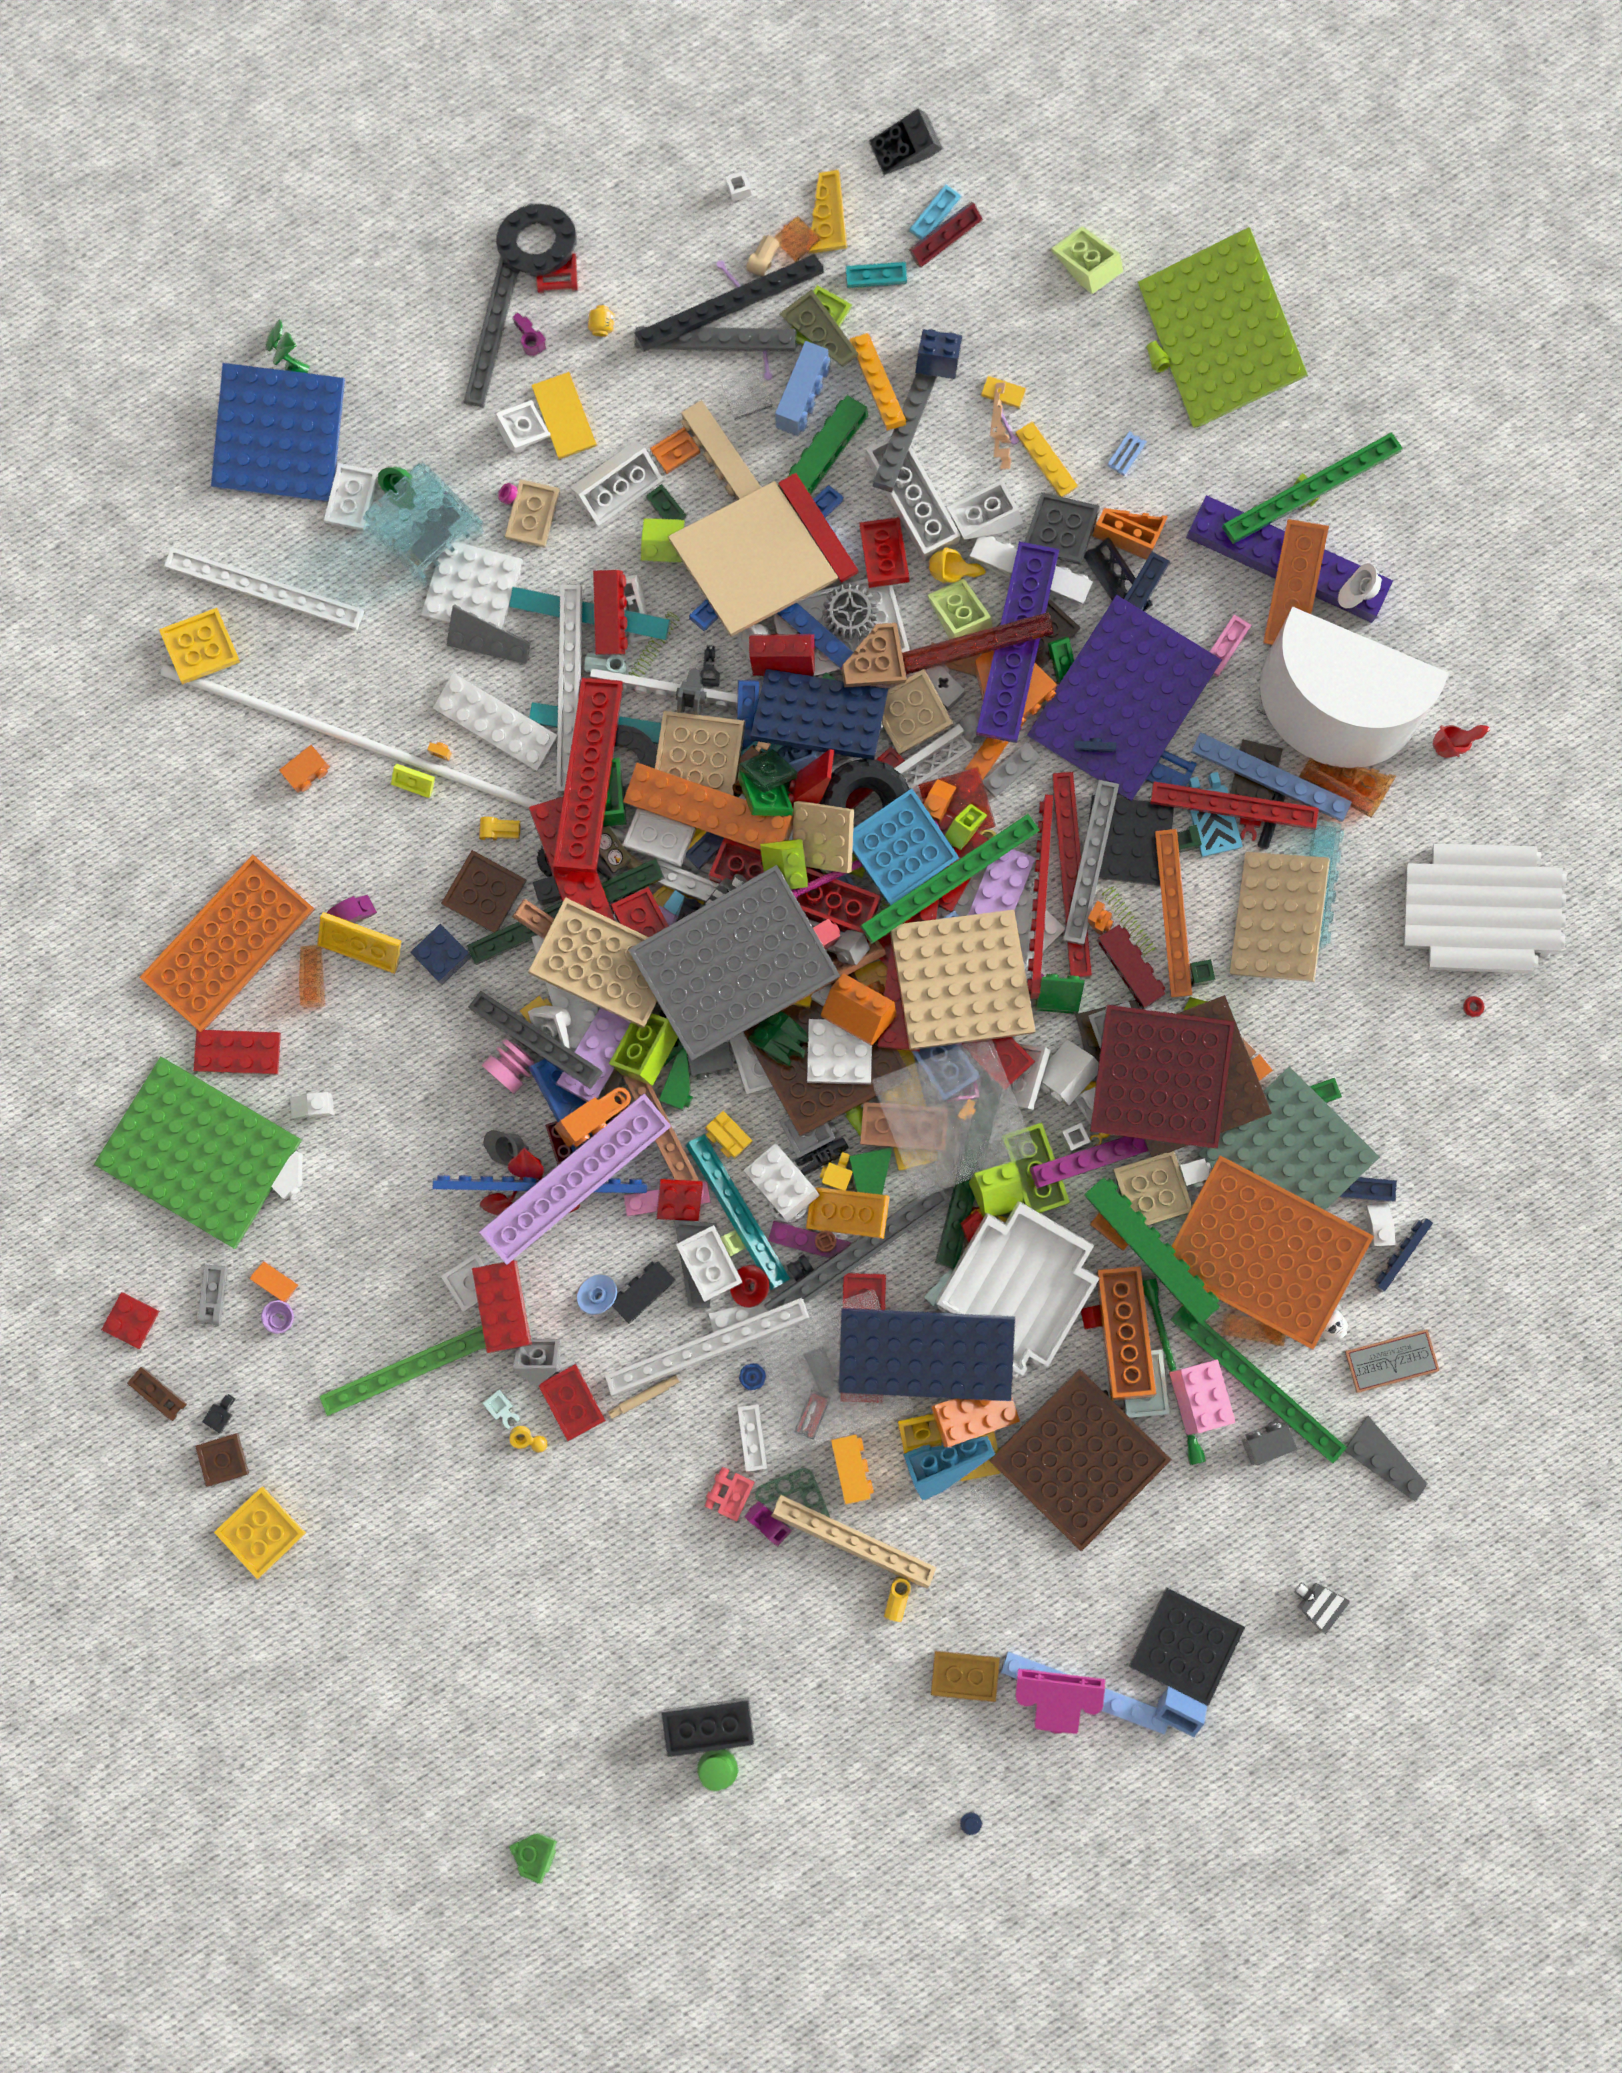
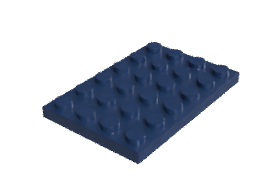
[751,669,888,760]

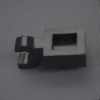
[202,1394,236,1433]

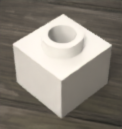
[725,171,751,202]

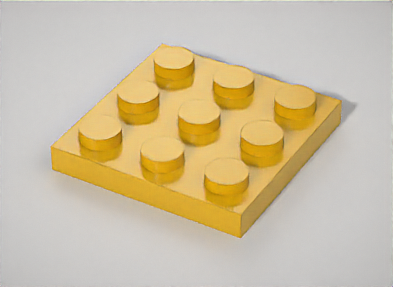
[159,608,240,685]
[214,1487,306,1579]

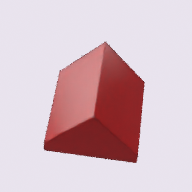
[1080,1305,1102,1330]

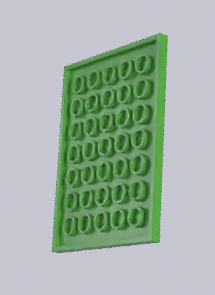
[94,1056,302,1249]

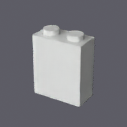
[1040,1040,1099,1105]

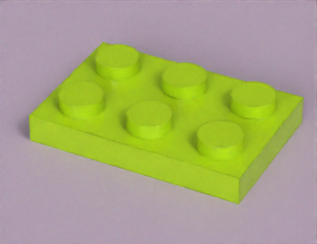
[790,285,852,347]

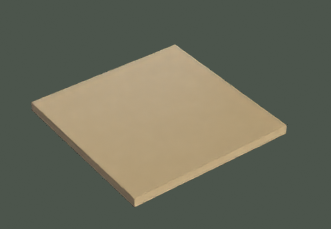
[668,481,838,637]

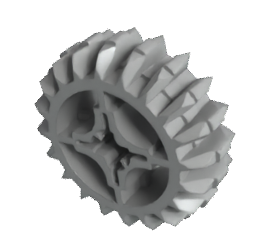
[822,583,878,640]

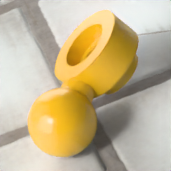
[509,1426,548,1453]

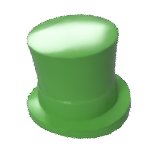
[697,1749,738,1791]

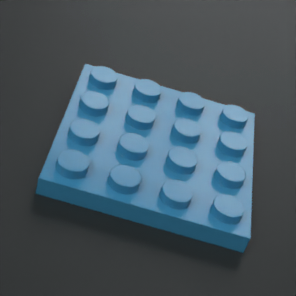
[852,788,959,906]

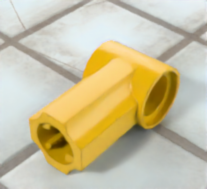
[479,817,521,841]
[883,1576,911,1622]

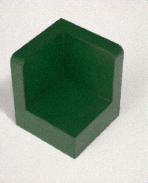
[1177,825,1202,853]
[1189,959,1215,987]

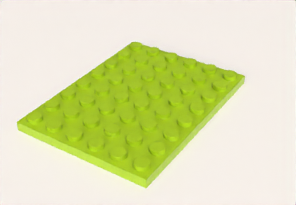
[1138,227,1309,429]

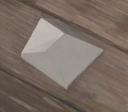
[513,1339,560,1387]

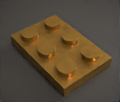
[931,1650,1000,1702]

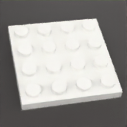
[421,540,523,630]

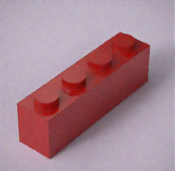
[593,570,628,655]

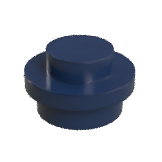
[960,1812,982,1835]

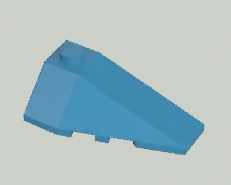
[903,1436,995,1501]

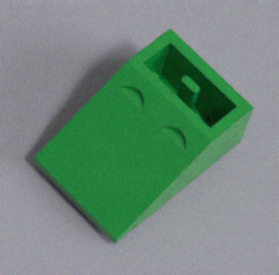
[1035,974,1085,1014]

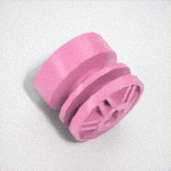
[482,1039,535,1095]

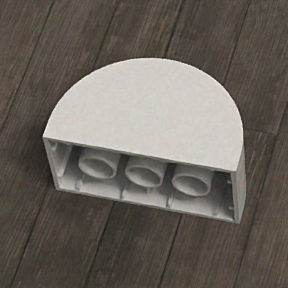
[1260,607,1449,768]

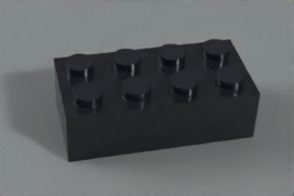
[662,1697,755,1757]

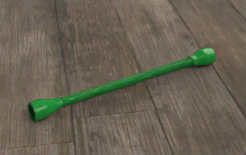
[1142,1278,1206,1465]

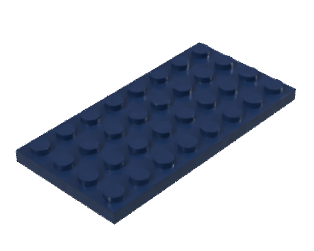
[839,1308,1015,1401]

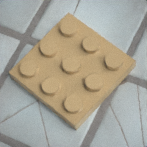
[882,669,954,755]
[793,801,854,873]
[1113,1151,1192,1226]

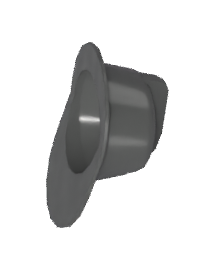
[483,1130,529,1166]

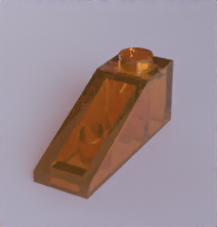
[299,945,326,1008]
[1221,1313,1286,1347]

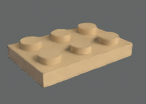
[505,479,560,548]

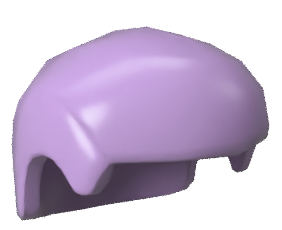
[261,1300,294,1334]

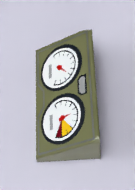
[599,825,631,873]

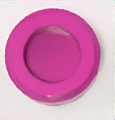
[498,483,517,505]

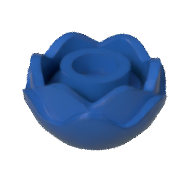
[739,1363,766,1390]

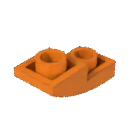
[1087,900,1114,935]

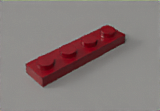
[909,202,983,267]

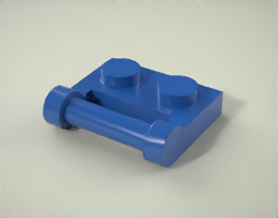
[1146,751,1197,787]

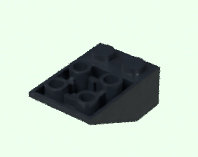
[869,108,943,175]

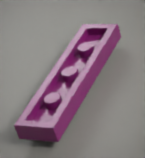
[768,1221,852,1259]

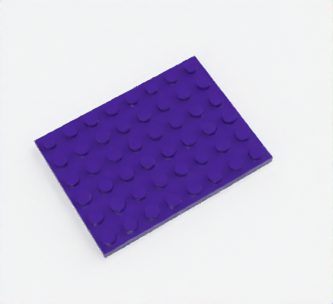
[1027,595,1222,801]

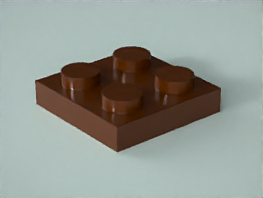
[195,1433,249,1487]

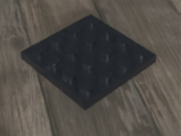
[1088,795,1174,886]
[1129,1587,1245,1706]

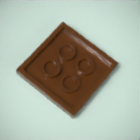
[441,850,527,933]

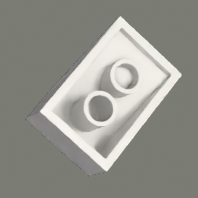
[947,480,1023,540]

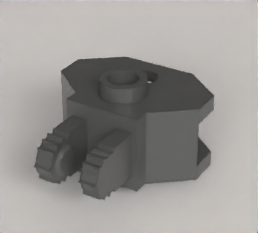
[676,668,707,715]

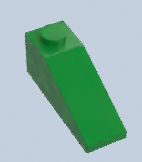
[659,1048,693,1111]

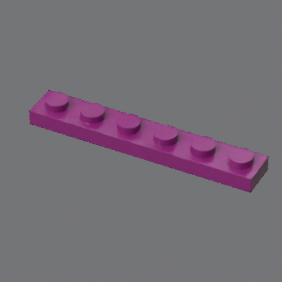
[1030,1136,1149,1188]

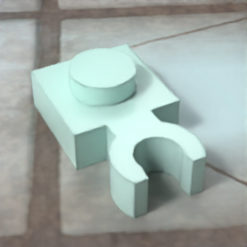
[483,1389,520,1429]

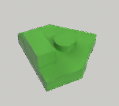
[509,1833,557,1884]

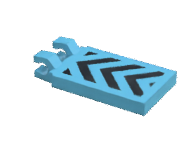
[1188,772,1243,857]

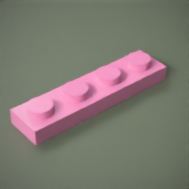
[624,1181,711,1216]

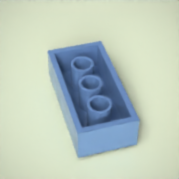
[775,341,831,436]

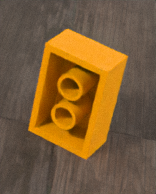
[831,1434,874,1505]

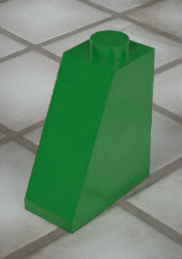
[849,1147,892,1195]

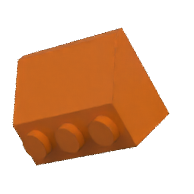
[821,973,897,1046]

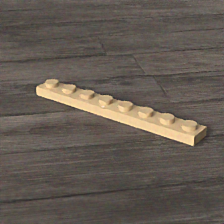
[771,1495,936,1589]

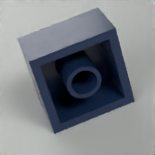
[915,329,963,379]
[410,923,471,985]

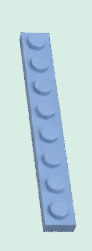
[1001,1651,1168,1735]

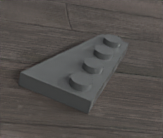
[446,604,531,664]
[674,1220,717,1308]
[1344,1416,1428,1501]

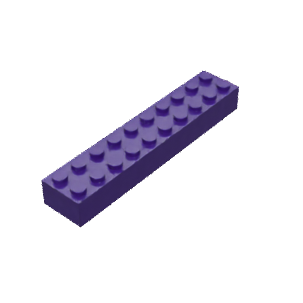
[1186,495,1393,623]

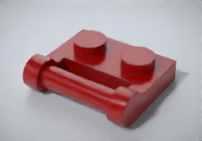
[537,253,578,293]

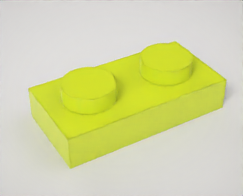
[391,764,435,798]

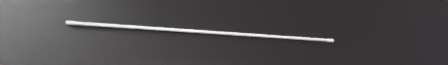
[161,664,713,874]

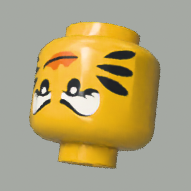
[588,305,615,337]

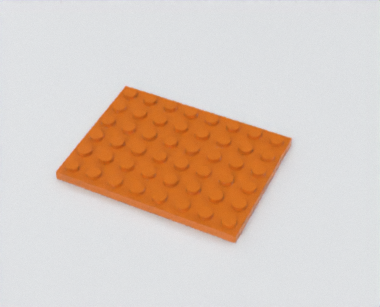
[1172,1155,1374,1350]

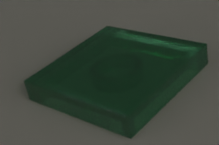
[739,749,798,793]

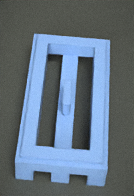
[1107,431,1147,476]

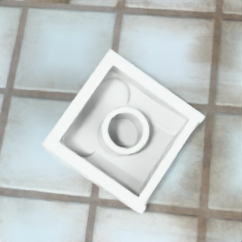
[495,400,551,453]
[528,1005,571,1049]

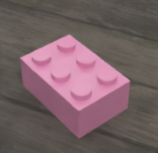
[1169,1360,1235,1435]

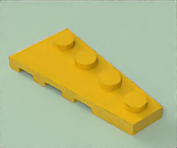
[807,169,847,254]

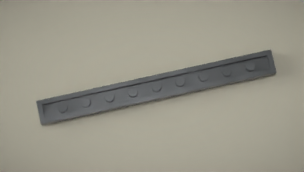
[764,1183,950,1311]

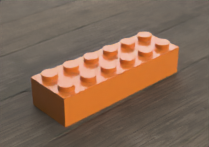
[1096,1266,1156,1401]

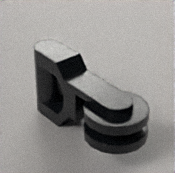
[700,645,720,687]

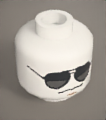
[1322,1310,1348,1341]

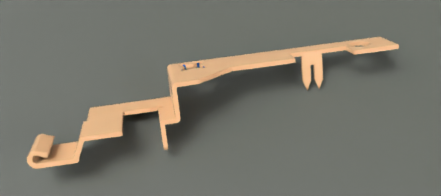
[990,382,1011,470]

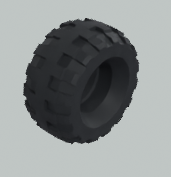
[820,759,911,854]

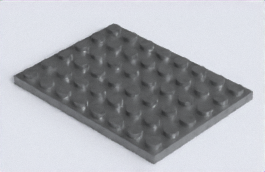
[628,865,840,1061]

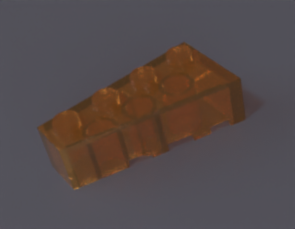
[1299,757,1396,818]

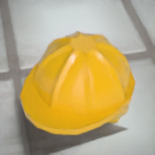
[929,547,986,583]

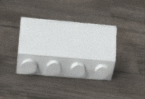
[570,440,664,527]

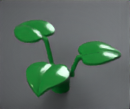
[266,319,309,373]

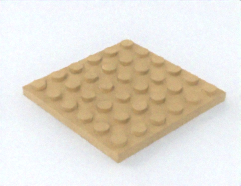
[890,910,1036,1050]

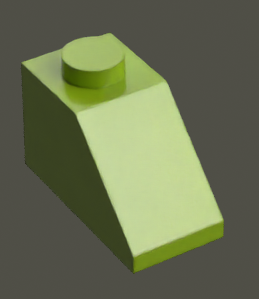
[945,804,987,850]

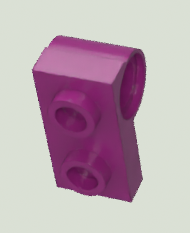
[512,312,546,356]

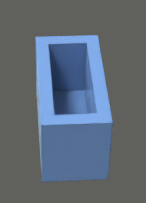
[1155,1686,1207,1737]

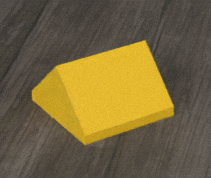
[897,1413,943,1454]

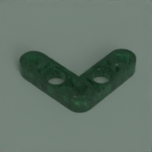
[755,1468,830,1518]

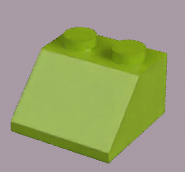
[641,518,685,563]
[760,839,808,889]
[969,1161,1024,1217]

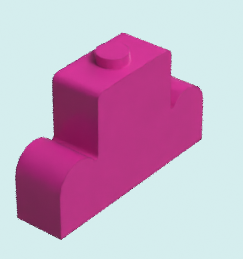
[1016,1668,1105,1734]

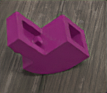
[327,895,377,924]
[744,1501,792,1547]

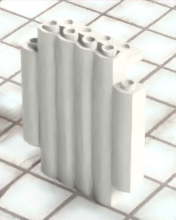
[1404,844,1567,974]
[936,1201,1100,1378]

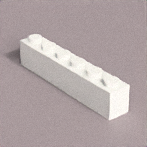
[969,535,1093,609]

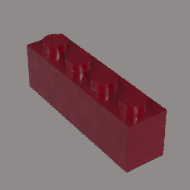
[1096,924,1166,1009]

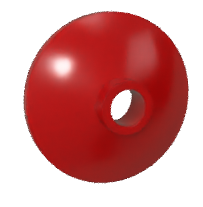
[730,1265,769,1308]

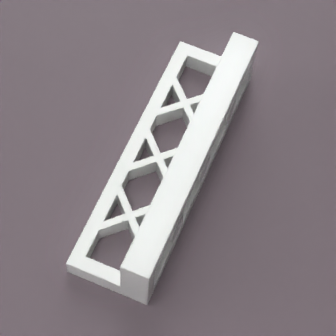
[894,724,973,789]

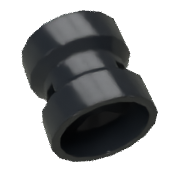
[786,1254,814,1282]

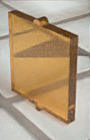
[774,215,820,262]

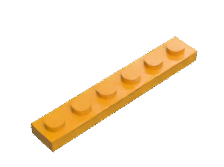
[849,333,906,431]

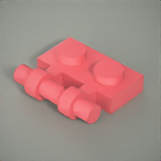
[704,1466,755,1521]

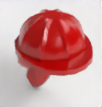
[1433,725,1490,758]

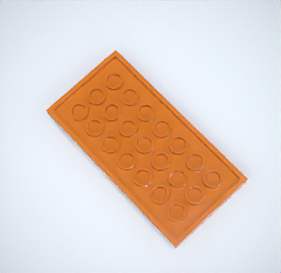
[139,854,315,1032]

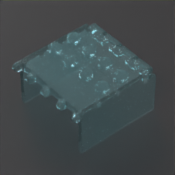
[362,462,484,587]

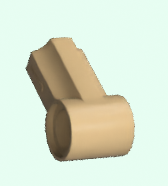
[746,235,779,277]

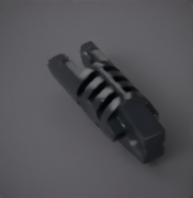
[795,1137,849,1176]

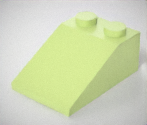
[1051,226,1123,294]
[927,578,994,650]

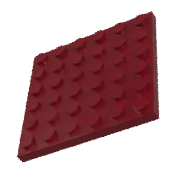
[1090,1005,1235,1149]

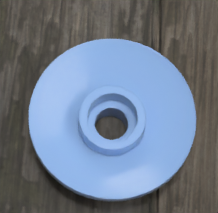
[577,1275,617,1315]

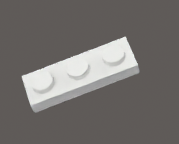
[737,1404,767,1472]

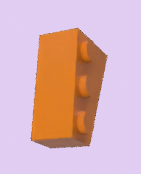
[1092,508,1168,560]

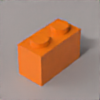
[279,745,330,793]

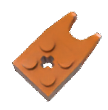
[554,1088,631,1148]

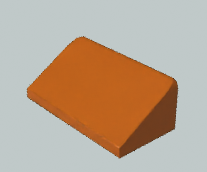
[249,1262,298,1303]

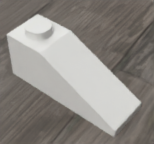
[624,574,651,642]

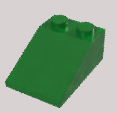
[603,758,627,827]

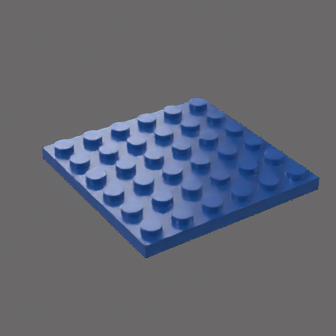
[211,363,345,501]

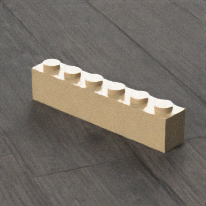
[681,400,761,500]

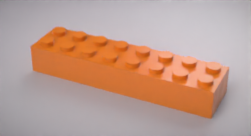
[623,763,793,850]

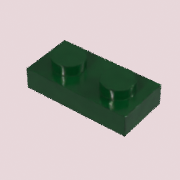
[646,484,687,520]

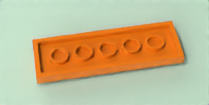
[1263,519,1329,645]

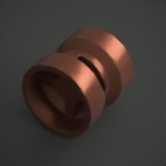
[815,1230,836,1253]

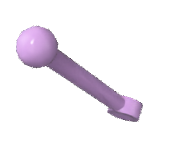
[717,260,740,287]
[763,351,772,380]
[1001,409,1019,445]

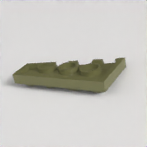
[779,289,859,367]

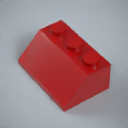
[749,634,815,676]

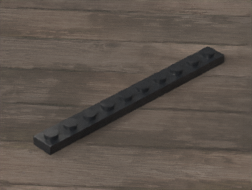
[634,254,824,352]

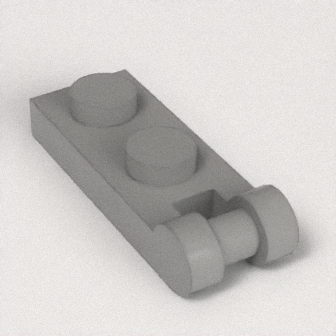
[198,1264,227,1326]

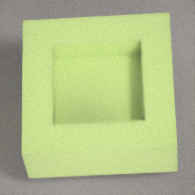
[721,1230,746,1257]

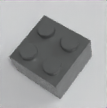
[1241,1422,1298,1466]

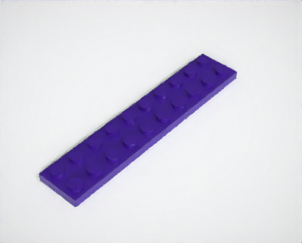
[976,541,1059,743]

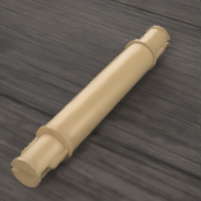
[608,1374,680,1419]

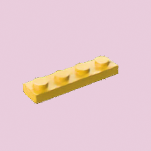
[1015,421,1078,497]

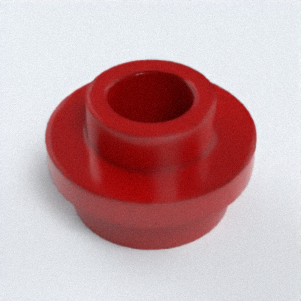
[1463,996,1485,1017]

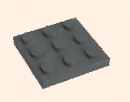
[1024,492,1100,565]

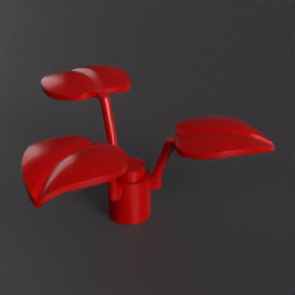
[479,1148,580,1215]

